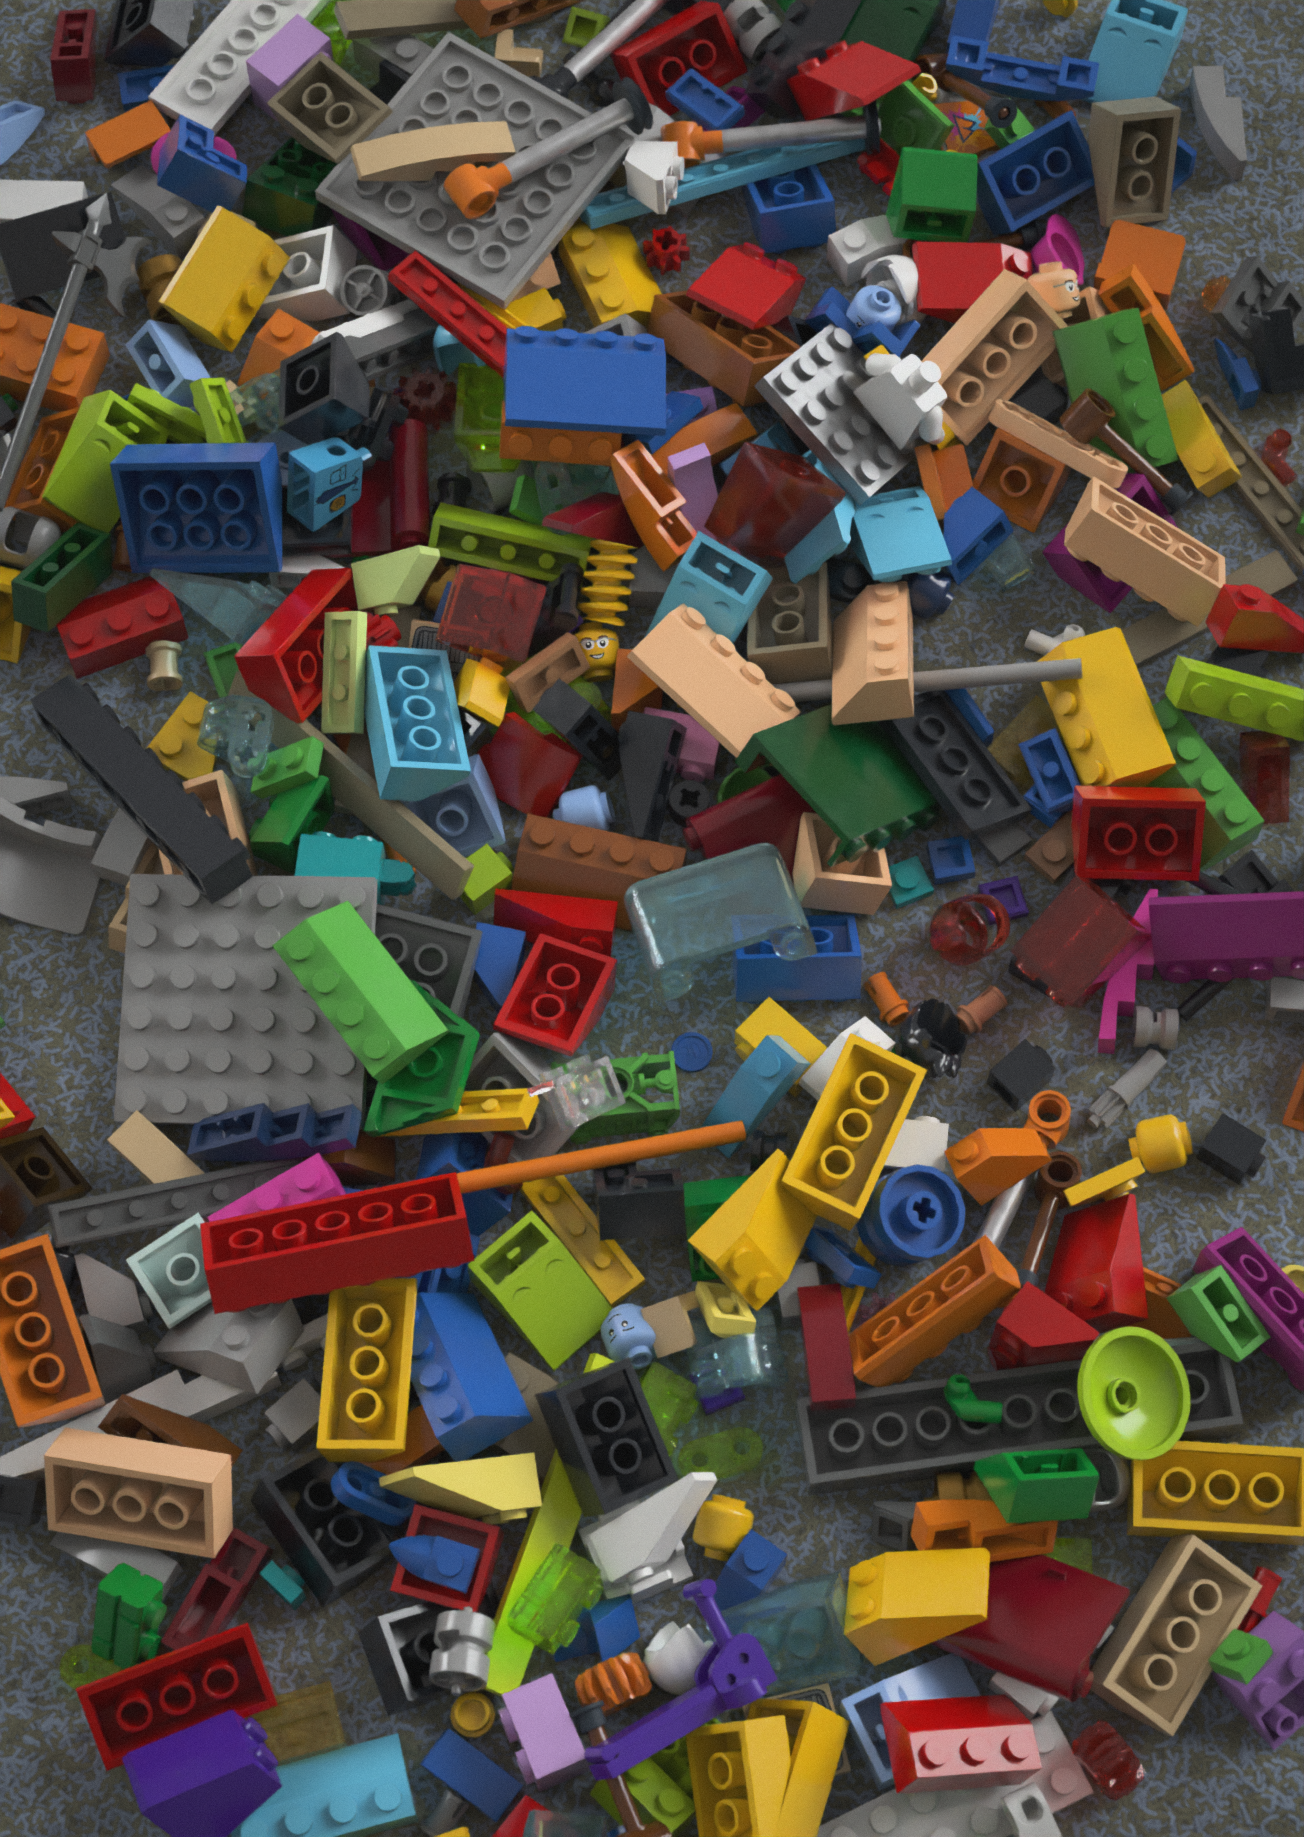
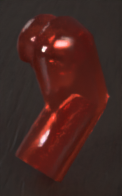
[1261,429,1298,487]
[484,1132,523,1195]

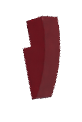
[797,1283,856,1411]
[161,1527,274,1650]

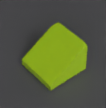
[562,6,611,48]

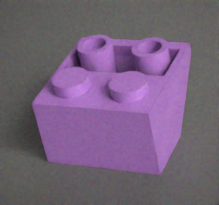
[1211,1611,1304,1750]

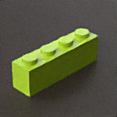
[428,502,594,589]
[1164,655,1304,742]

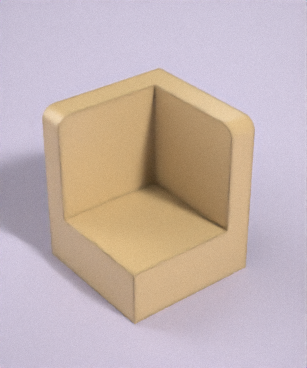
[494,29,543,78]
[640,1291,700,1359]

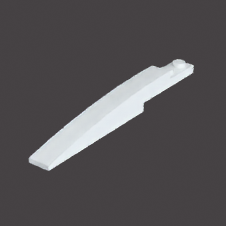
[0,1313,328,1479]

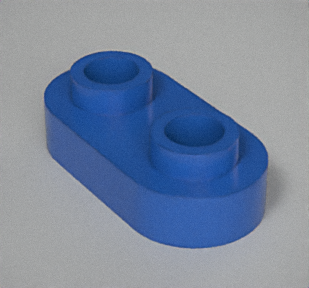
[331,1461,417,1526]

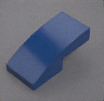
[419,1728,523,1822]

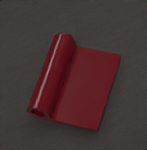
[321,419,430,558]
[682,774,817,918]
[929,1554,1130,1703]

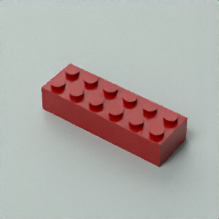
[200,1172,475,1314]

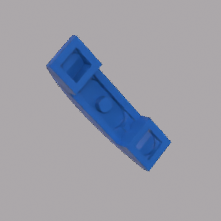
[945,35,1100,101]

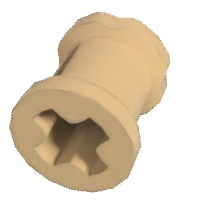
[146,640,183,691]

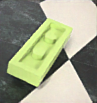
[321,611,367,735]

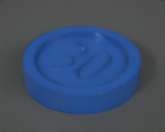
[671,1032,713,1073]

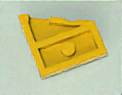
[146,691,224,781]
[1063,1157,1145,1207]

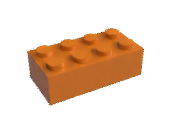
[0,303,110,412]

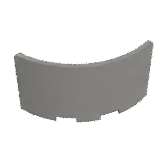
[0,796,103,936]

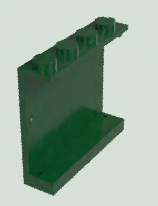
[735,704,941,867]

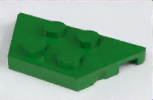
[363,980,480,1137]

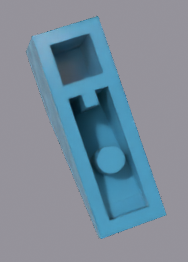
[700,1035,811,1159]

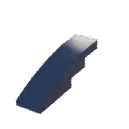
[187,1103,362,1162]

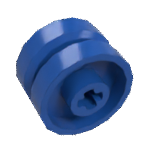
[856,1164,965,1267]

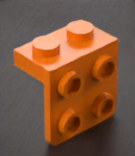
[1094,220,1186,310]

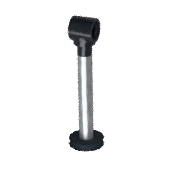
[529,0,691,99]

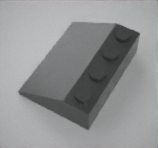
[375,904,483,1019]

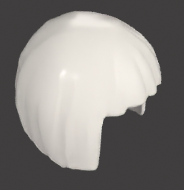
[643,1622,714,1695]

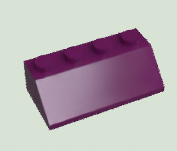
[1149,891,1304,983]
[1192,1227,1304,1391]

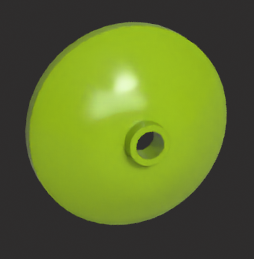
[1077,1327,1190,1460]

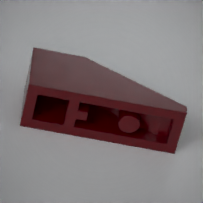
[50,9,96,104]
[542,491,645,549]

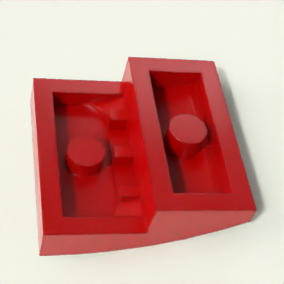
[482,712,583,818]

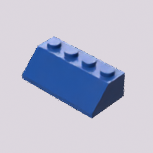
[410,1292,534,1462]

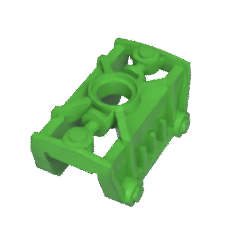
[551,1051,680,1145]

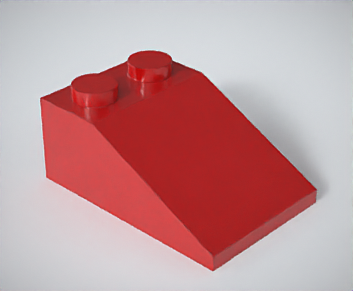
[787,40,921,121]
[686,242,807,330]
[912,242,1033,323]
[493,933,617,1057]
[1045,1193,1148,1334]

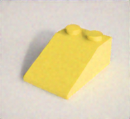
[379,1453,542,1525]

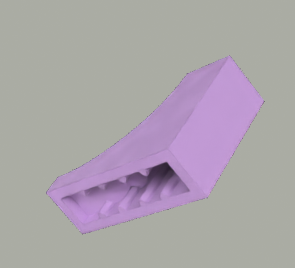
[668,443,741,555]

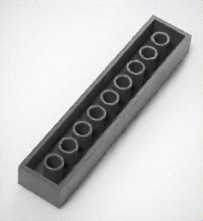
[795,1342,1243,1496]

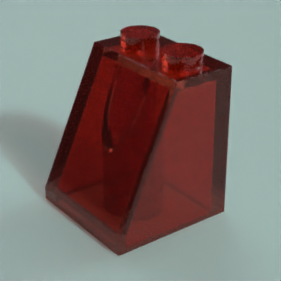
[704,442,847,558]
[1010,875,1152,1008]

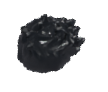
[900,998,968,1080]

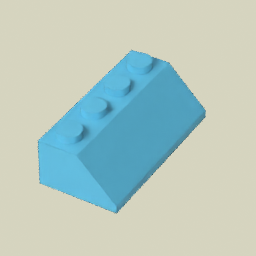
[364,645,471,801]
[231,1733,419,1837]

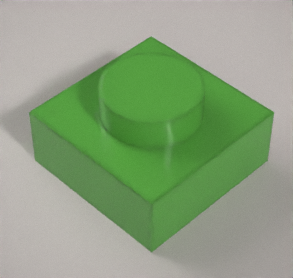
[1208,1629,1274,1685]

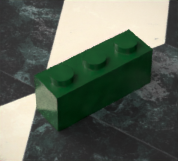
[11,522,113,633]

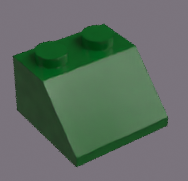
[249,775,335,875]

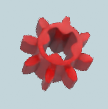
[643,226,690,276]
[366,612,402,652]

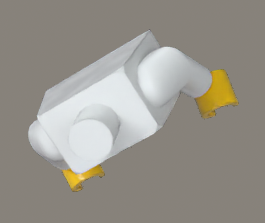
[853,345,955,450]

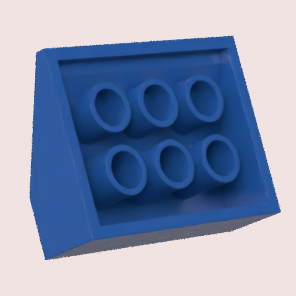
[503,326,666,436]
[110,442,282,573]

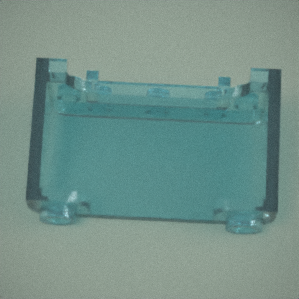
[624,843,818,1004]

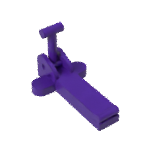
[584,1579,778,1781]

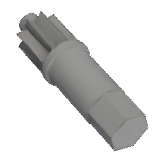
[1087,1048,1167,1129]

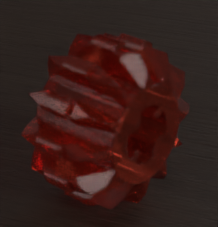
[393,365,459,432]
[1072,1720,1145,1801]

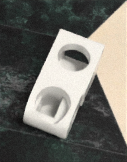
[1000,1782,1062,1837]

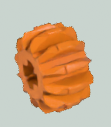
[575,1652,652,1717]

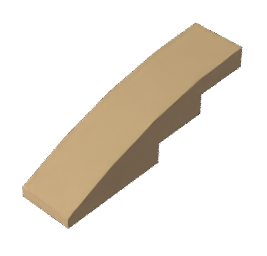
[350,121,516,181]
[107,1110,209,1223]

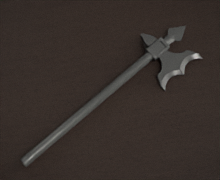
[0,193,152,512]

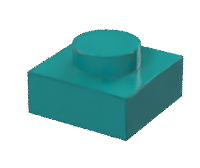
[888,856,934,909]
[259,1561,307,1611]

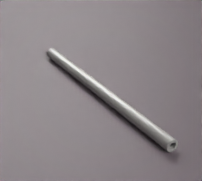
[772,658,1083,702]

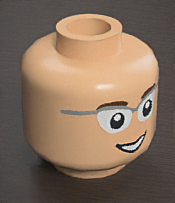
[1027,261,1080,318]

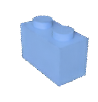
[125,320,211,408]

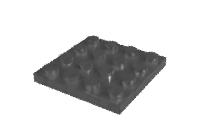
[754,323,930,506]

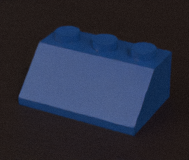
[977,110,1095,235]
[732,914,862,1004]

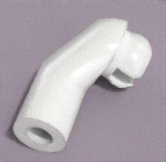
[1024,624,1085,656]

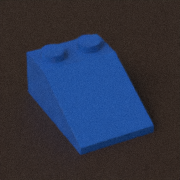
[741,164,836,254]

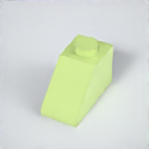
[351,545,440,617]

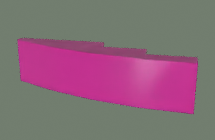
[1098,889,1158,1054]

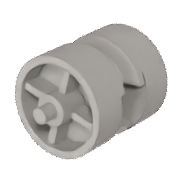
[723,0,783,65]
[340,265,405,317]
[429,1607,495,1696]

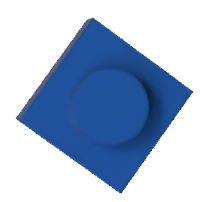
[926,836,976,885]

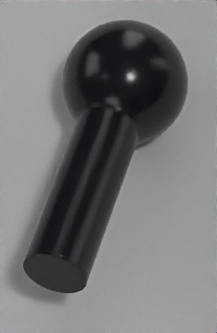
[563,52,615,107]

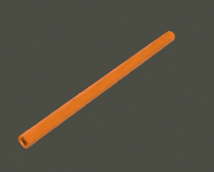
[368,1120,746,1194]

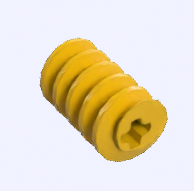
[577,539,638,626]

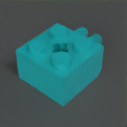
[294,831,417,905]

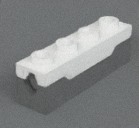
[311,299,439,381]

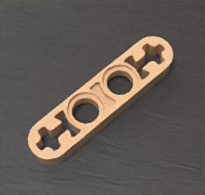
[988,399,1128,488]

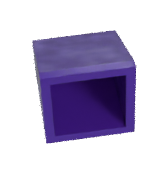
[122,1709,282,1837]

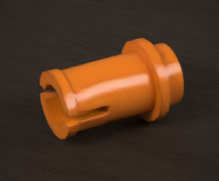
[863,972,910,1027]

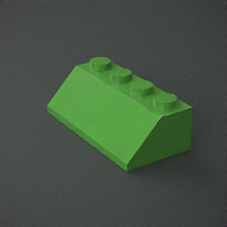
[1052,307,1179,473]
[1145,697,1264,872]
[272,901,450,1084]

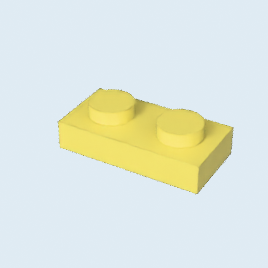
[695,1281,756,1339]

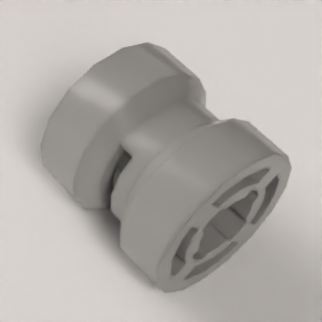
[1132,1006,1179,1051]

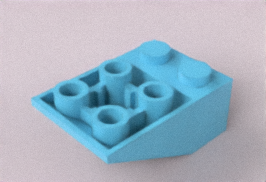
[1080,0,1188,103]
[769,450,855,584]
[849,486,952,582]
[644,531,773,644]

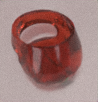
[929,894,1010,966]

